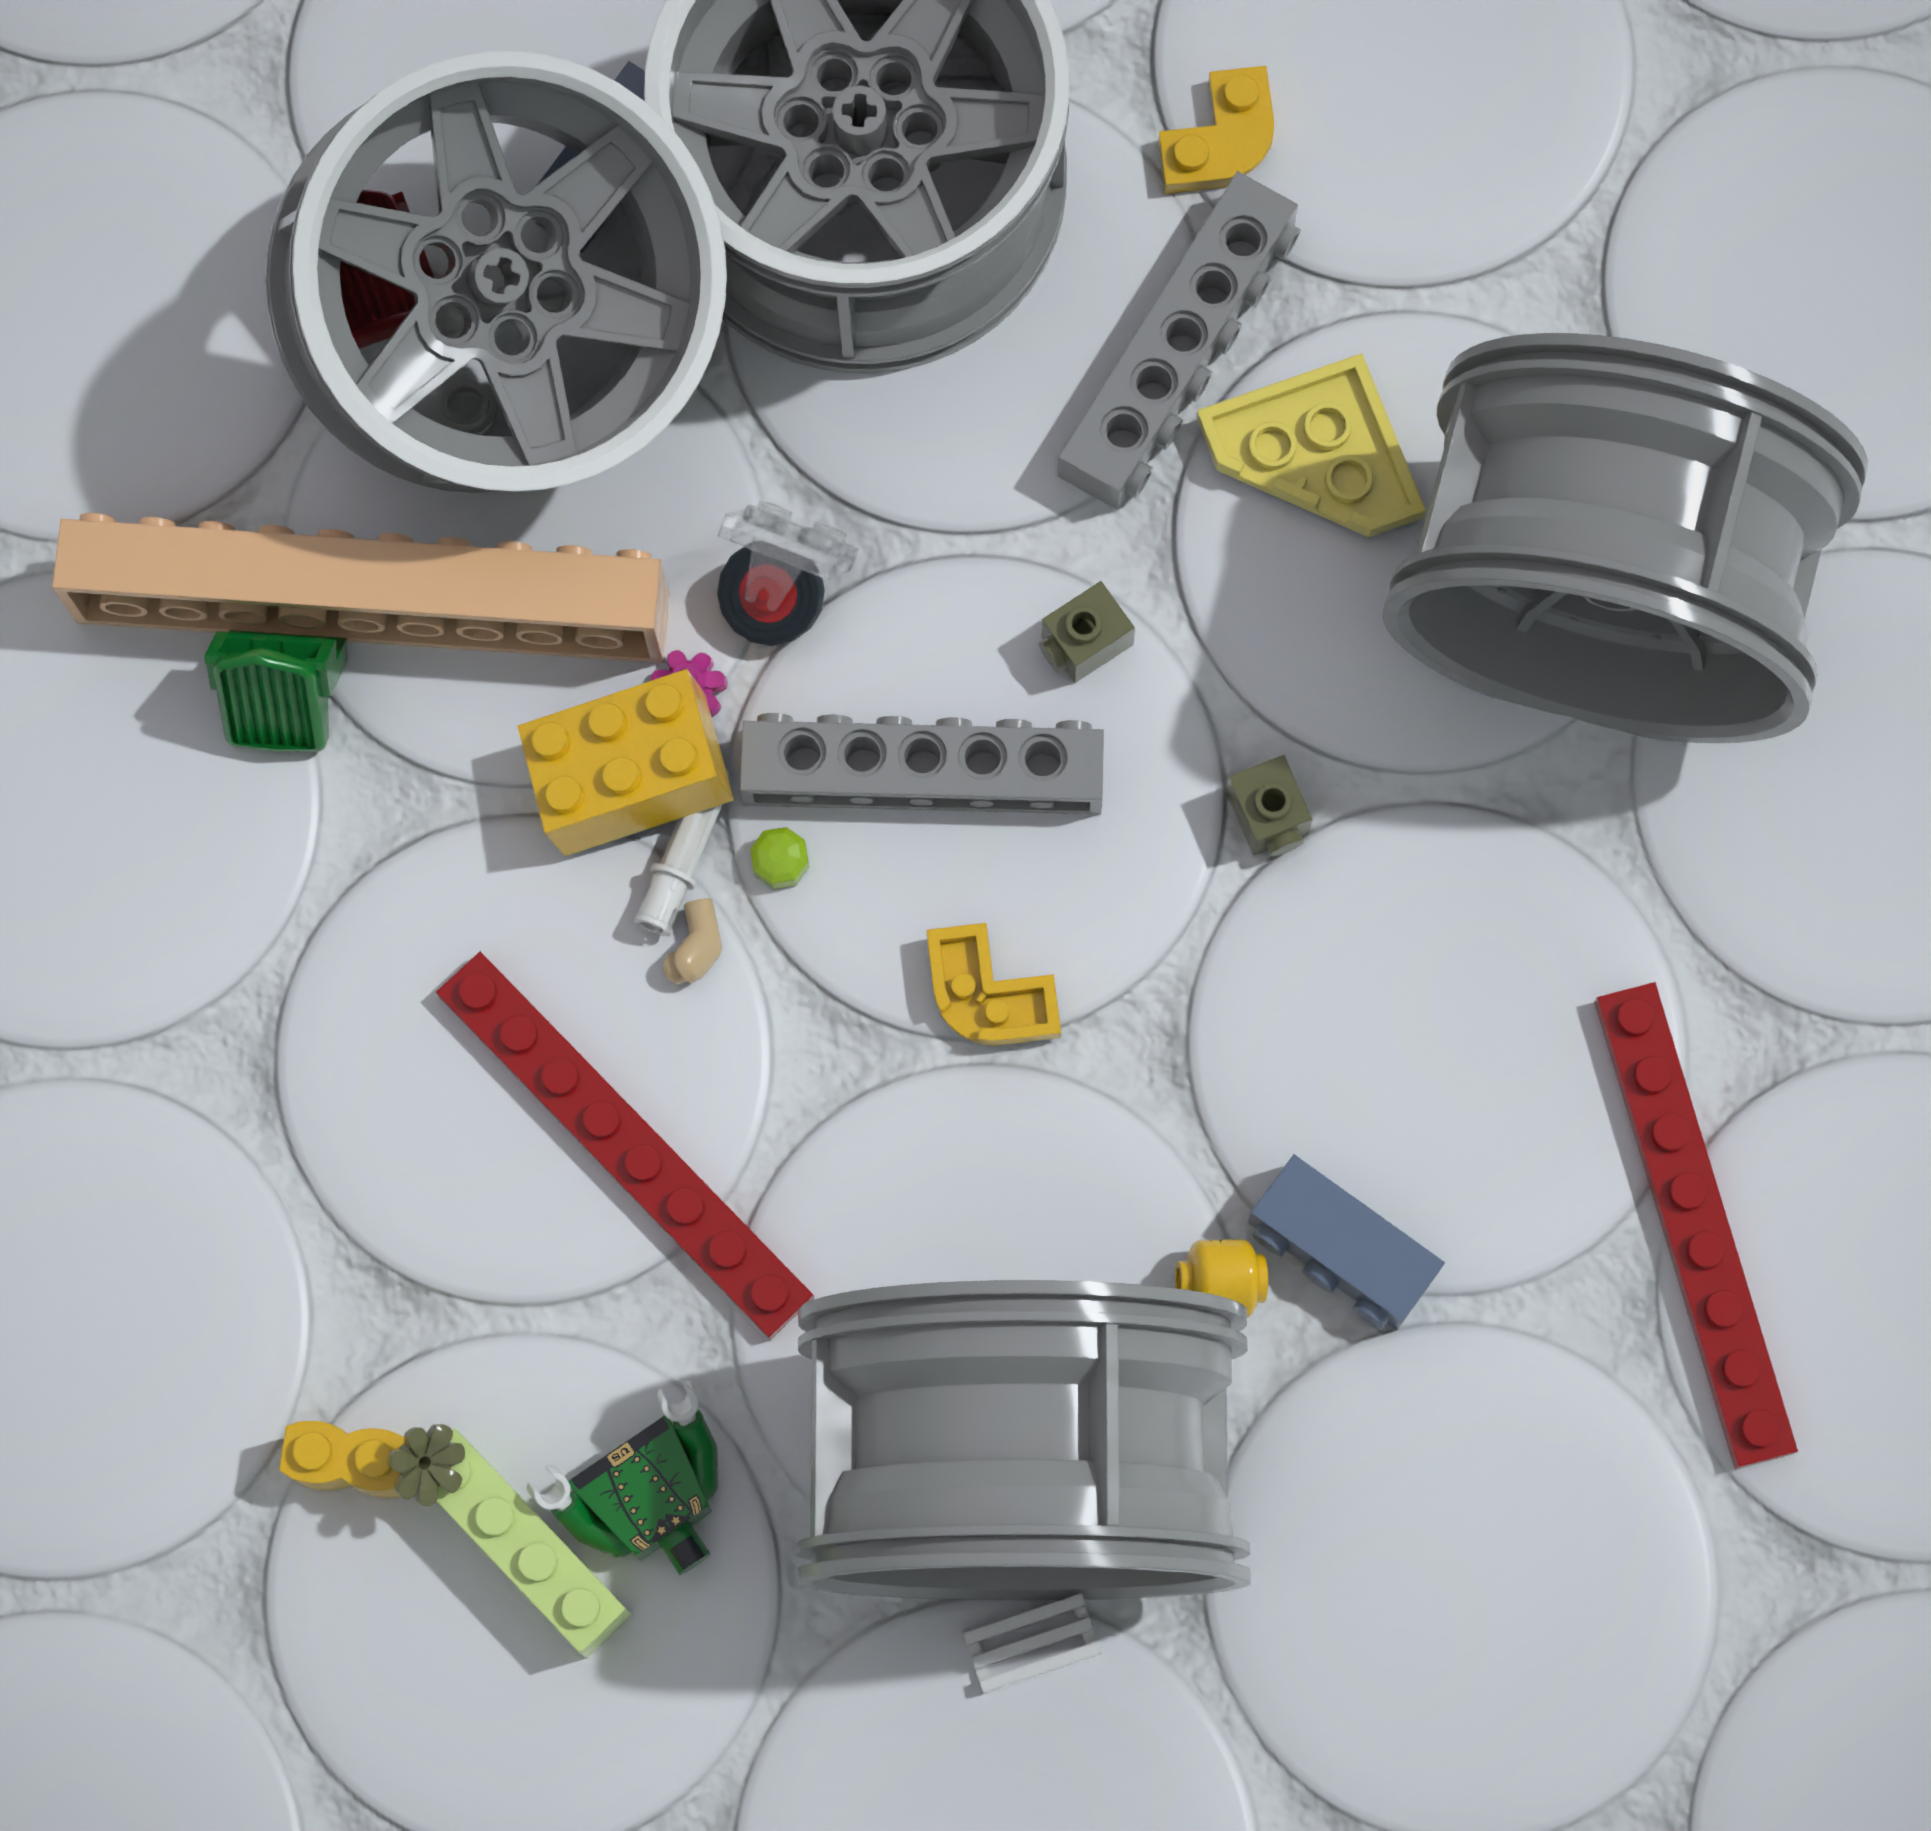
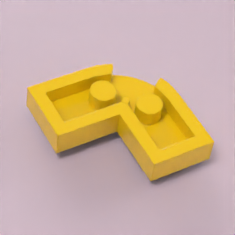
[1158,66,1274,194]
[926,923,1061,1046]

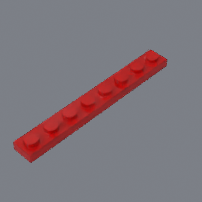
[436,951,814,1341]
[1594,982,1798,1470]

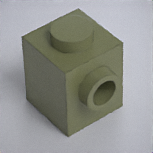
[1039,581,1135,683]
[1226,755,1312,856]

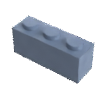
[1247,1154,1445,1330]

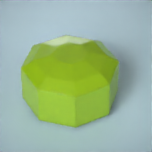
[750,827,809,889]

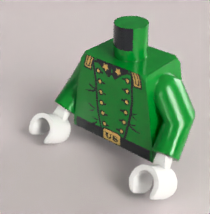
[527,1378,718,1575]

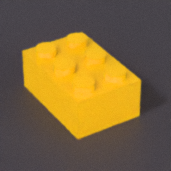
[517,669,734,856]

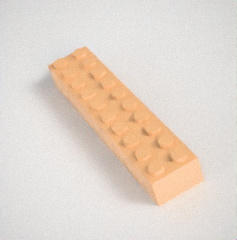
[52,513,670,663]

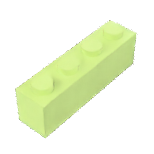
[437,1428,632,1658]

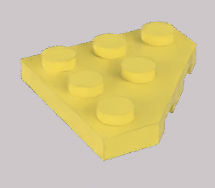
[1196,353,1426,537]

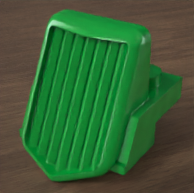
[204,630,347,752]

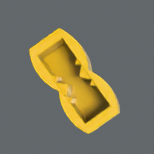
[279,1421,405,1498]

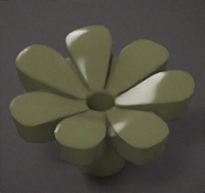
[387,1424,465,1506]

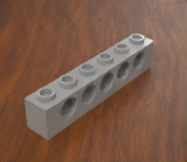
[1058,171,1301,510]
[740,713,1104,814]

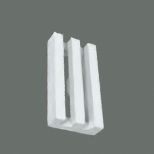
[963,1593,1102,1694]

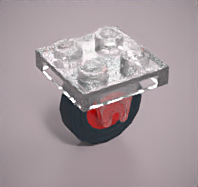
[717,501,859,646]

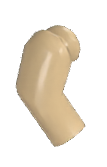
[663,898,722,984]

